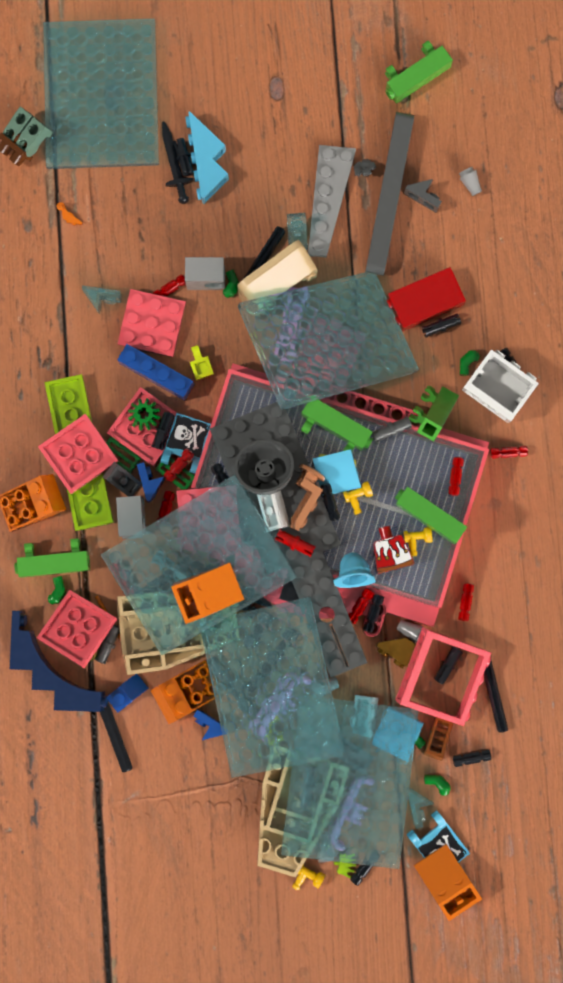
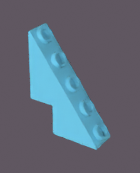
[185,111,229,204]

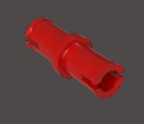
[275,529,316,558]

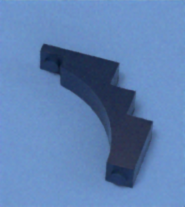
[9,611,108,712]

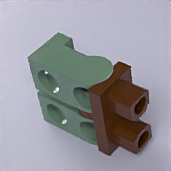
[0,106,53,166]

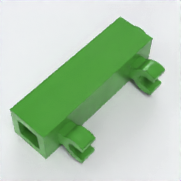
[385,41,453,104]
[409,386,459,442]
[301,396,373,452]
[395,486,467,544]
[14,538,91,578]

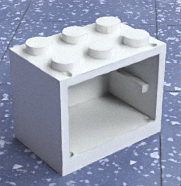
[462,350,539,423]

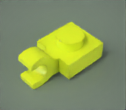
[190,345,214,381]

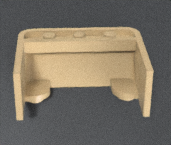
[237,240,318,321]

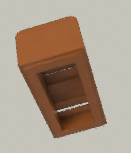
[423,717,454,761]

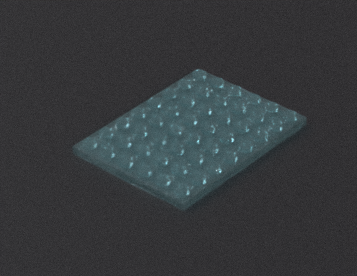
[43,19,159,169]
[238,272,419,410]
[101,474,297,655]
[199,597,345,778]
[281,694,418,869]

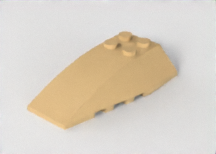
[117,592,240,675]
[257,744,350,877]

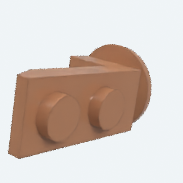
[290,464,325,531]

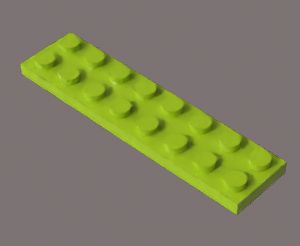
[44,374,114,531]

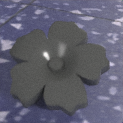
[353,159,376,177]

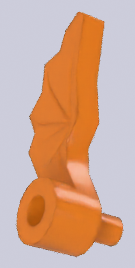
[57,202,83,226]

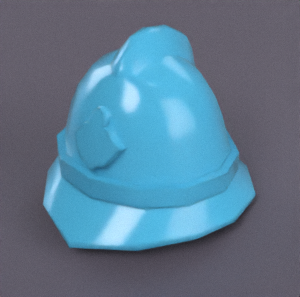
[333,552,376,588]

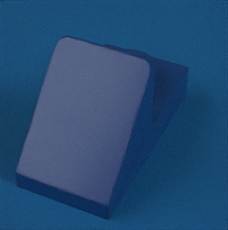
[137,462,165,503]
[107,674,149,713]
[193,709,231,740]

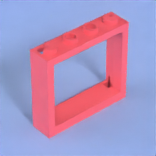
[395,627,491,726]

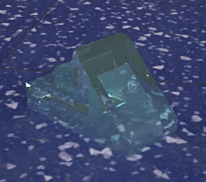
[287,213,308,250]
[82,285,122,314]
[406,787,434,829]

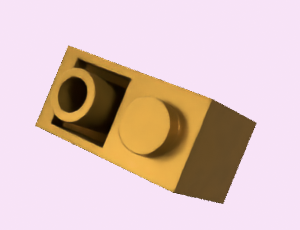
[375,638,415,669]

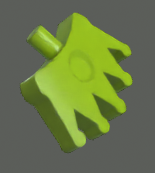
[334,851,356,878]

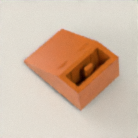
[0,474,67,532]
[171,562,244,624]
[150,660,224,724]
[413,844,482,921]

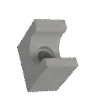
[185,257,225,290]
[116,496,147,539]

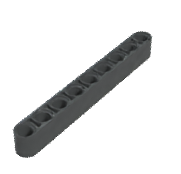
[365,112,415,276]

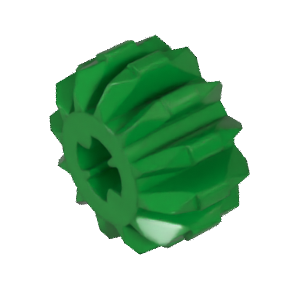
[128,398,161,431]

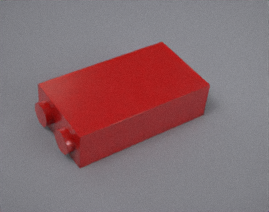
[385,267,466,332]

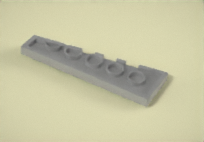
[308,145,356,258]

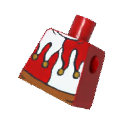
[373,526,414,574]

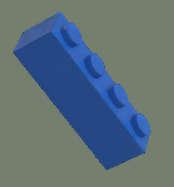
[117,344,194,401]

